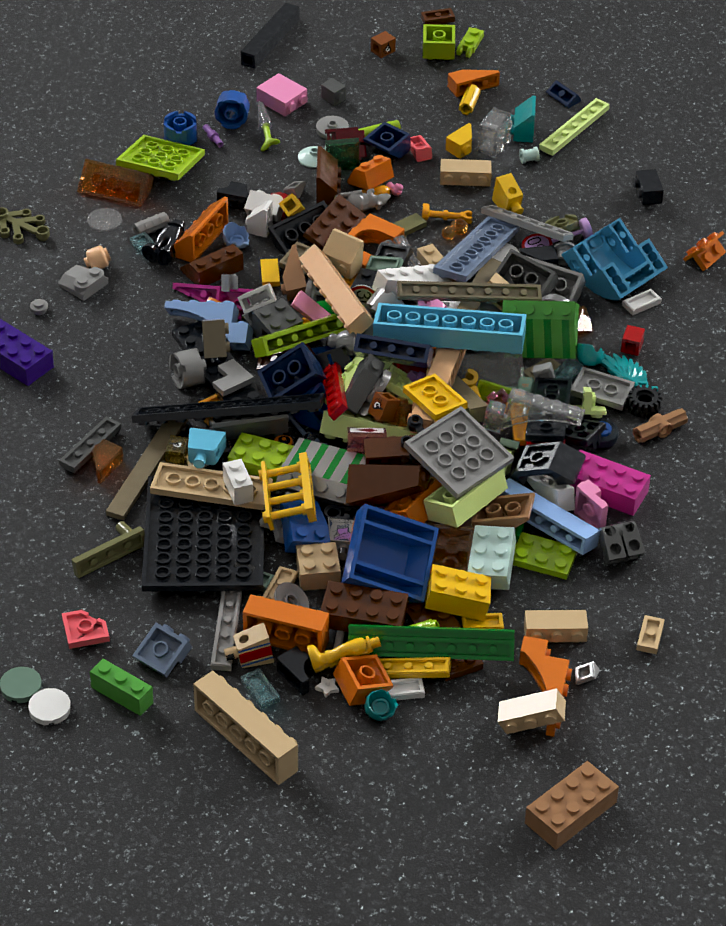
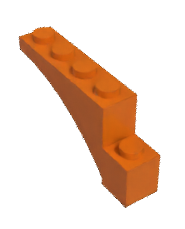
[519,636,572,737]

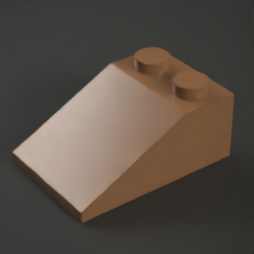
[471,492,535,530]

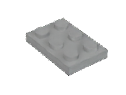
[571,367,635,411]

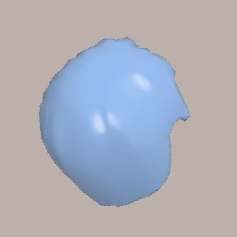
[222,222,250,249]

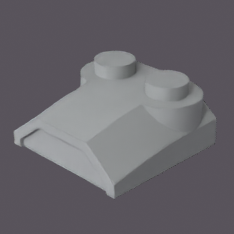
[58,265,108,301]

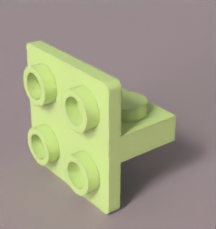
[568,387,607,418]

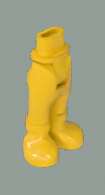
[307,636,381,673]

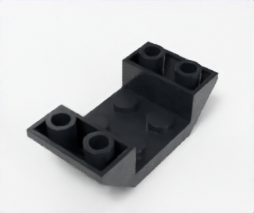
[509,442,586,486]

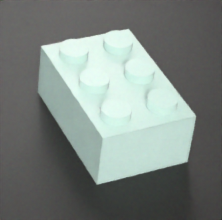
[467,525,516,590]

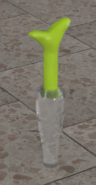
[258,102,280,151]

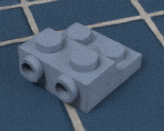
[132,623,192,678]

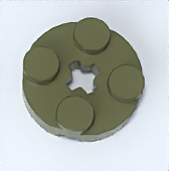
[545,214,580,232]

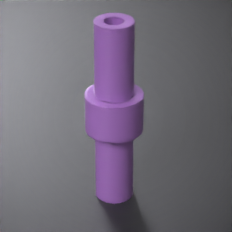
[203,124,224,148]

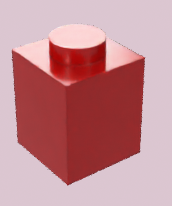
[621,325,645,356]

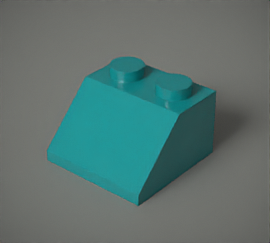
[510,96,536,142]

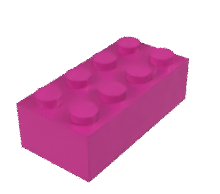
[570,450,651,516]

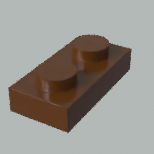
[421,8,455,25]

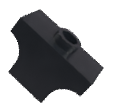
[217,181,249,211]

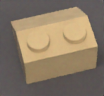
[322,228,364,279]

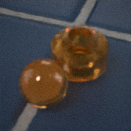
[442,219,468,240]

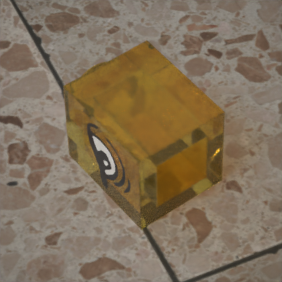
[165,435,189,466]

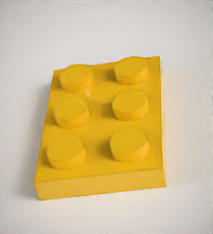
[403,373,468,421]

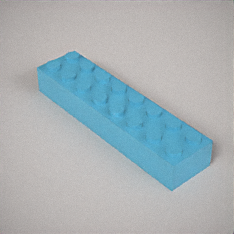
[373,303,526,354]

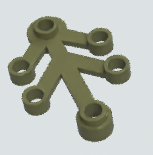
[0,207,50,244]

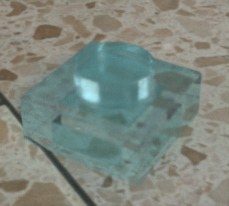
[130,232,154,252]

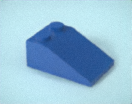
[279,500,330,553]

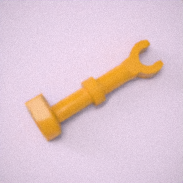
[422,203,472,224]

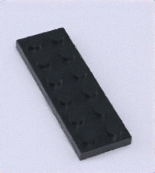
[525,377,572,443]

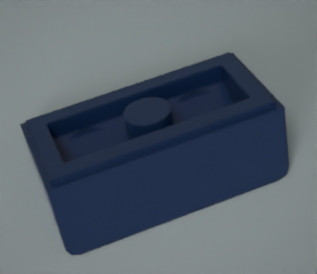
[546,80,582,108]

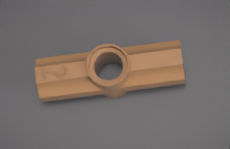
[633,408,688,443]

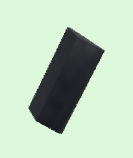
[268,201,328,255]

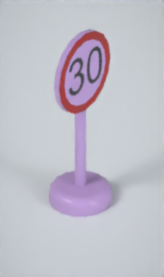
[521,217,593,248]

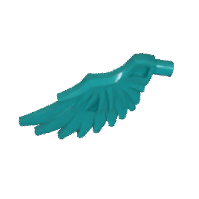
[600,353,658,391]

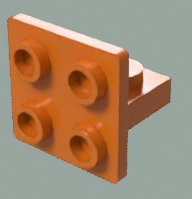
[683,231,726,271]

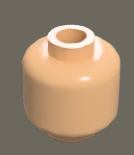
[84,245,111,269]

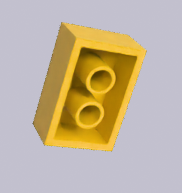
[425,564,491,621]

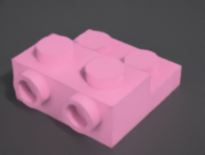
[574,479,608,528]

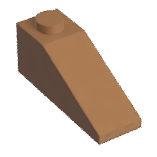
[280,244,307,301]

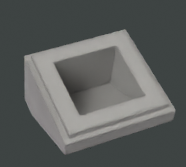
[533,362,555,378]

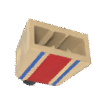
[224,623,274,668]

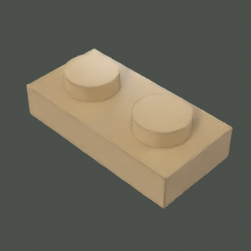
[636,615,665,654]

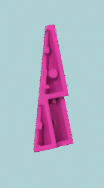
[172,283,254,321]

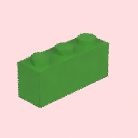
[90,659,154,716]

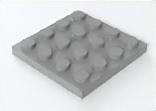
[403,406,514,499]

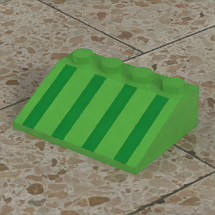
[502,300,579,359]

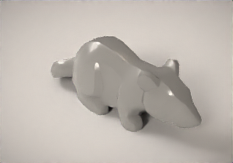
[334,188,391,212]

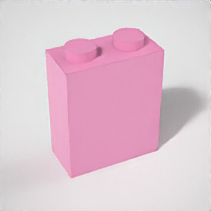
[256,73,308,116]

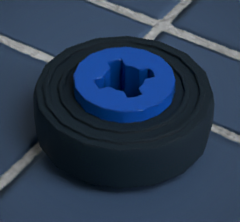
[585,419,619,448]

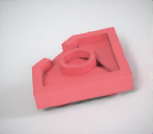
[62,610,110,649]

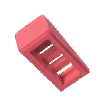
[410,135,432,162]

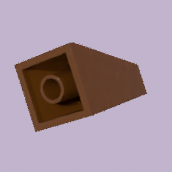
[346,464,430,507]

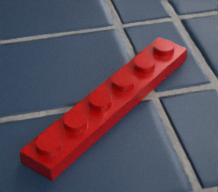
[323,362,348,421]

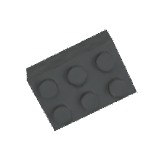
[494,249,559,297]

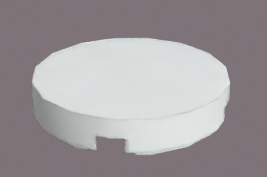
[28,688,71,725]

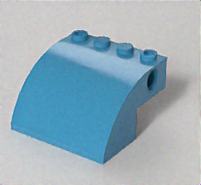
[561,218,668,300]

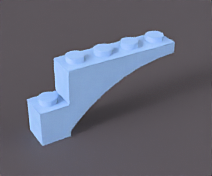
[164,300,253,351]

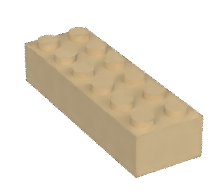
[193,671,298,785]

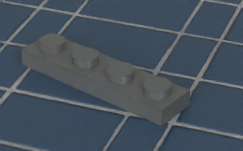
[59,416,122,473]

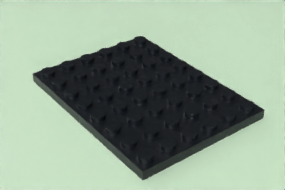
[141,475,264,592]

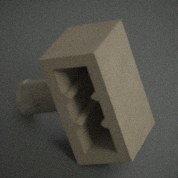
[202,319,230,358]

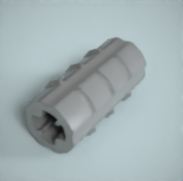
[132,212,170,238]

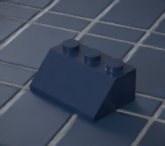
[257,342,326,397]

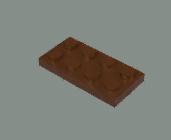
[303,194,366,250]

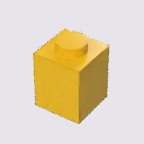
[278,193,305,217]

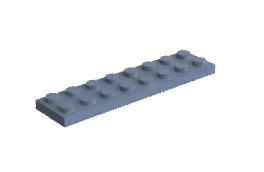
[433,216,520,282]

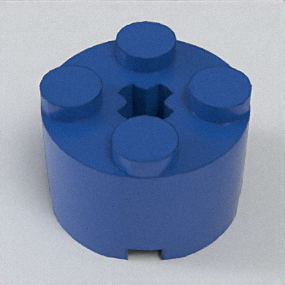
[215,90,250,129]
[163,111,197,145]

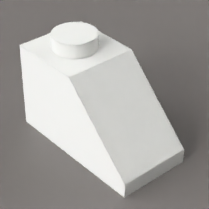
[245,200,273,238]

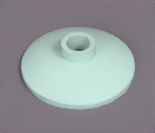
[298,146,328,168]

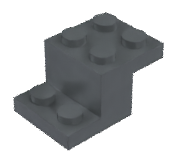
[241,298,303,338]

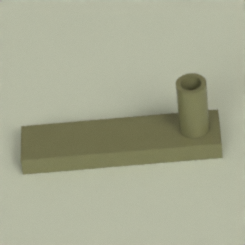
[71,521,145,578]

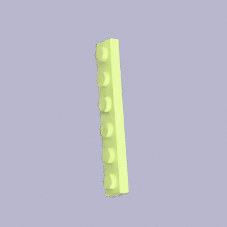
[539,98,610,156]

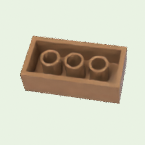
[525,761,619,850]

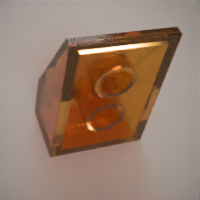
[431,524,474,571]

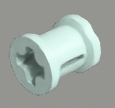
[519,146,540,164]

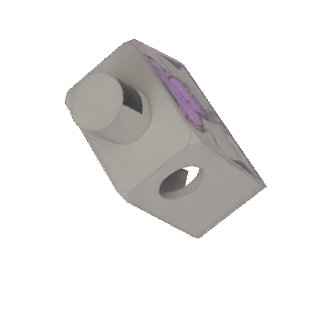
[328,517,354,561]

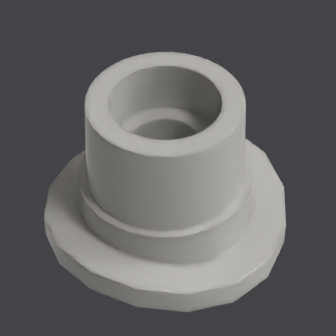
[554,241,575,266]

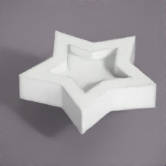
[315,676,339,697]

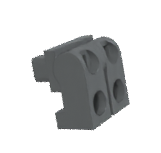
[597,521,646,565]

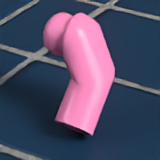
[386,182,403,196]

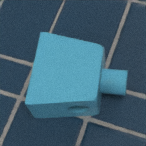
[188,428,226,469]

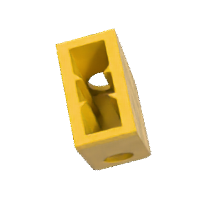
[492,173,524,215]

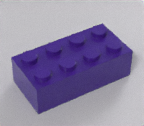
[0,319,54,386]

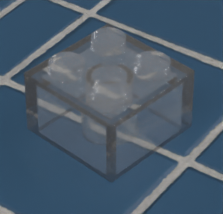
[478,107,513,158]

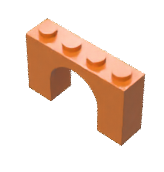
[348,213,405,269]

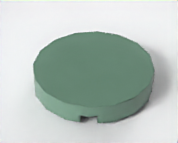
[0,667,42,703]

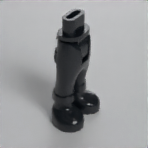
[141,219,185,265]

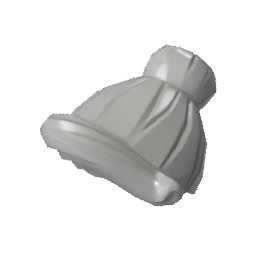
[327,329,357,357]

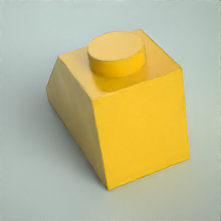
[445,123,472,159]

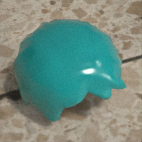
[577,343,605,366]
[364,689,399,721]

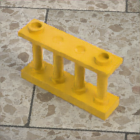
[258,452,317,531]

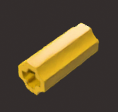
[459,84,481,115]

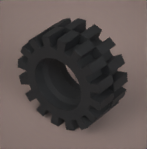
[627,385,662,418]

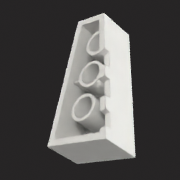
[372,264,452,296]

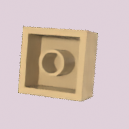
[296,542,341,591]

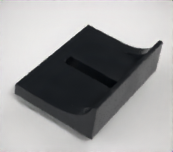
[314,345,351,373]

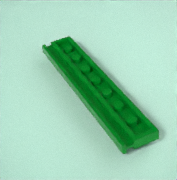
[348,624,515,661]

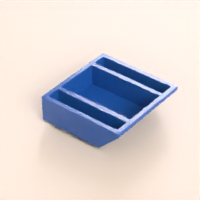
[341,504,439,603]

